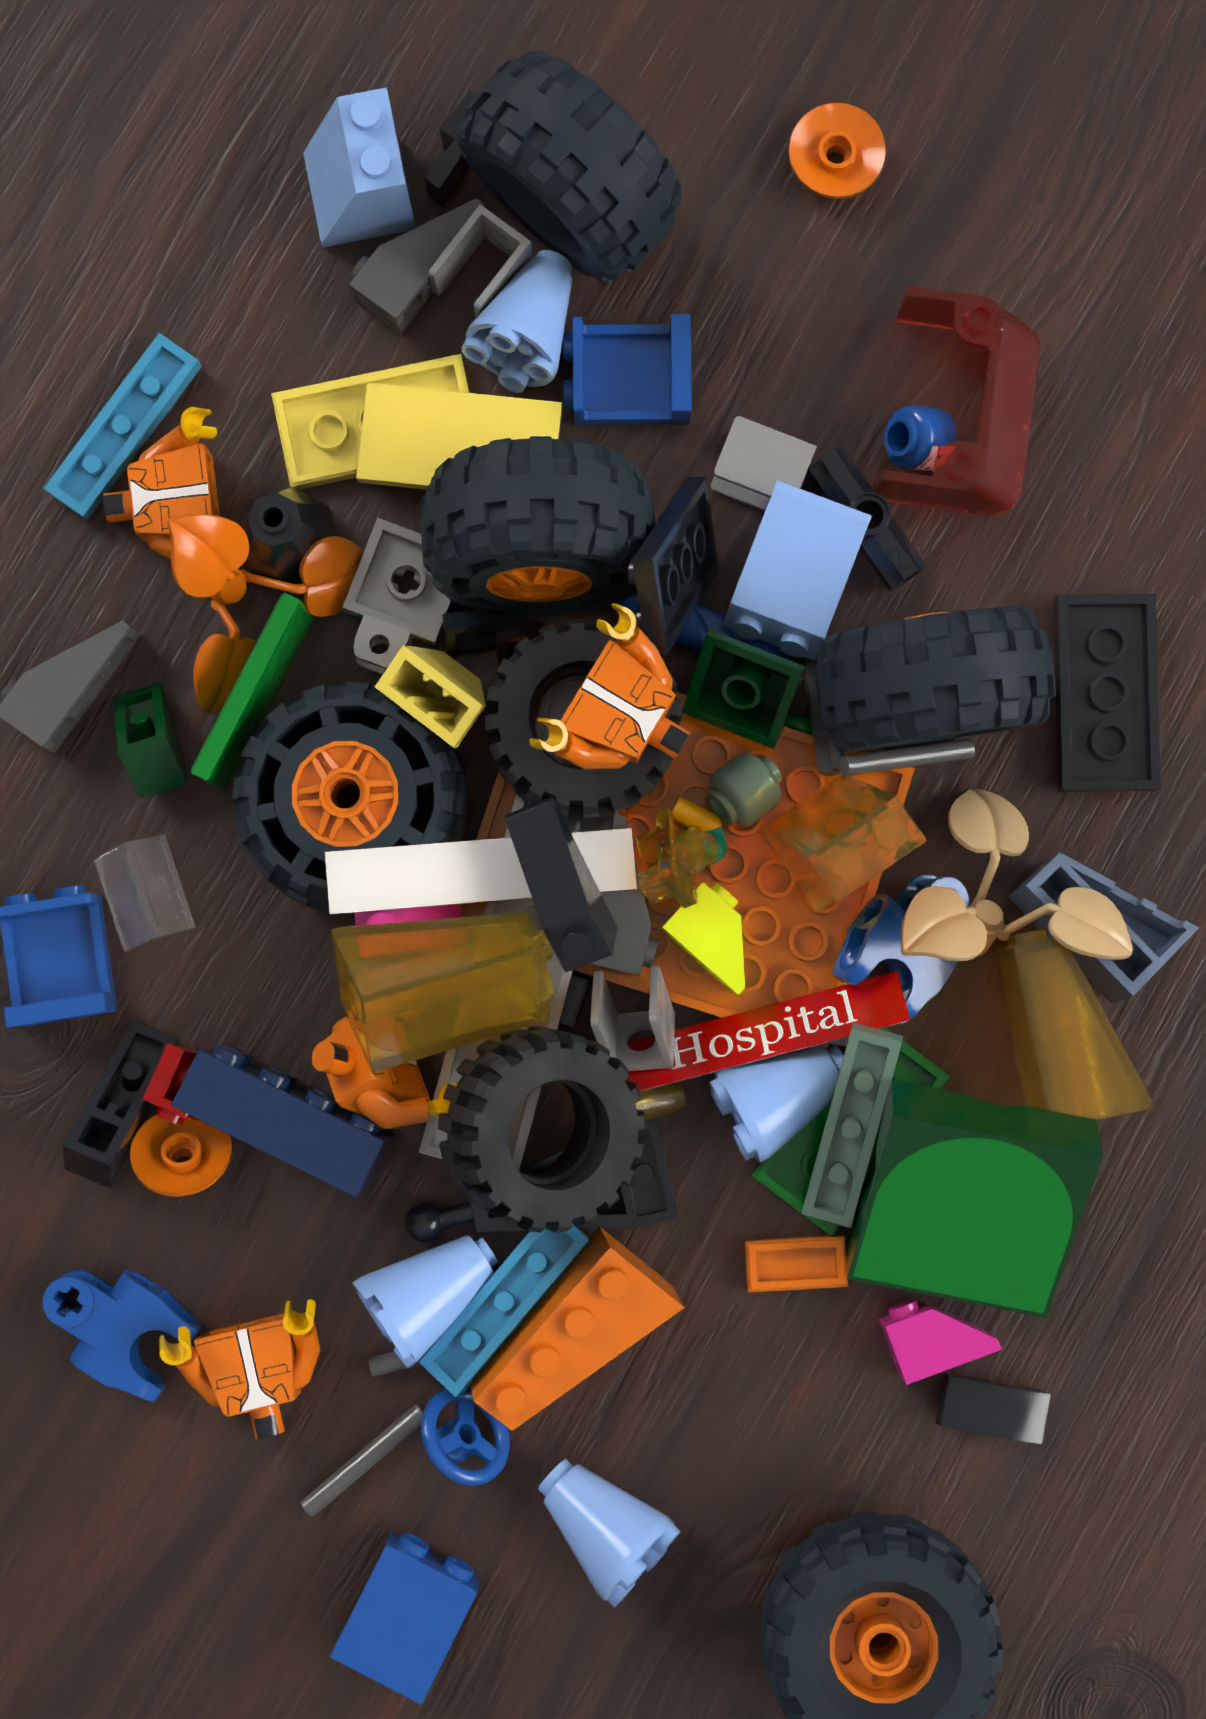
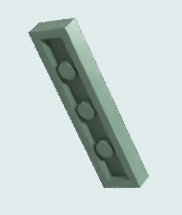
[802,1022,903,1228]

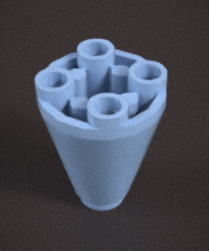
[462,250,573,393]
[709,1045,844,1162]
[538,1459,681,1608]

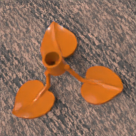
[167,513,365,714]

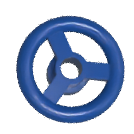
[421,1387,510,1486]

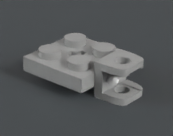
[342,518,452,675]

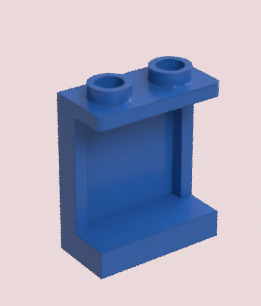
[563,314,692,426]
[0,886,118,1028]
[330,1533,480,1705]

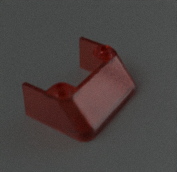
[874,286,1040,516]

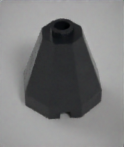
[239,486,338,594]

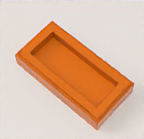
[744,1235,848,1292]

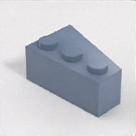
[1007,852,1199,1004]

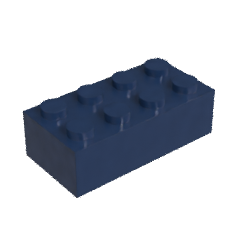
[171,1044,394,1198]

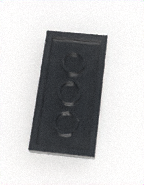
[628,477,719,655]
[1054,594,1161,792]

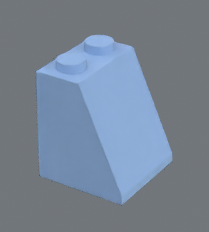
[303,87,416,248]
[722,480,871,660]

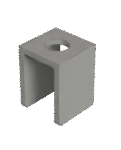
[428,204,532,318]
[710,416,817,512]
[591,965,675,1071]

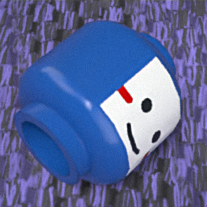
[884,405,957,470]

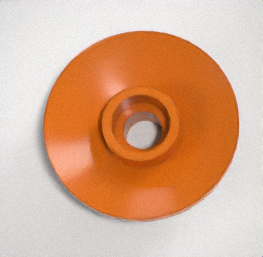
[789,103,886,199]
[130,1115,232,1197]

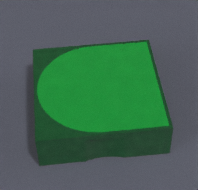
[847,1080,1103,1318]

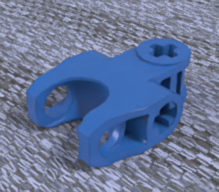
[832,874,969,1025]
[43,1269,203,1402]

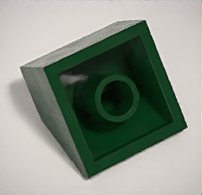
[682,629,805,749]

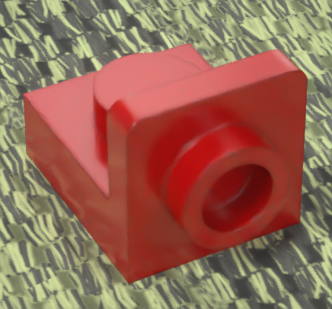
[143,1043,201,1126]

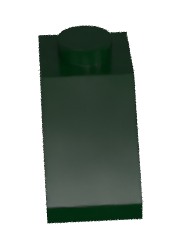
[113,682,187,798]

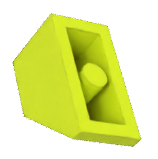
[661,882,745,996]

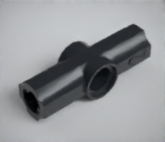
[807,446,926,592]

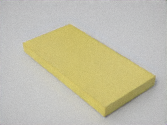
[271,354,469,490]
[356,382,562,490]

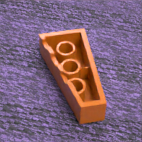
[470,1226,685,1431]

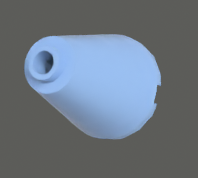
[352,1235,498,1368]

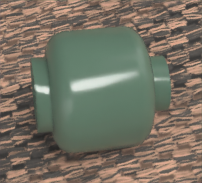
[706,752,782,827]

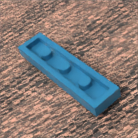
[43,333,202,521]
[419,1223,592,1397]

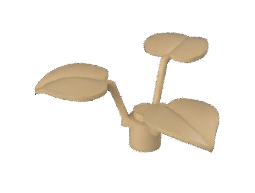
[901,789,1133,962]

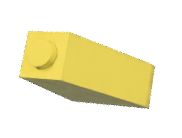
[375,645,486,748]

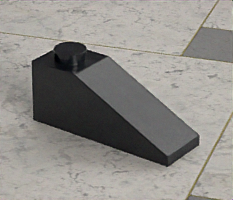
[505,796,618,972]
[63,1020,178,1189]

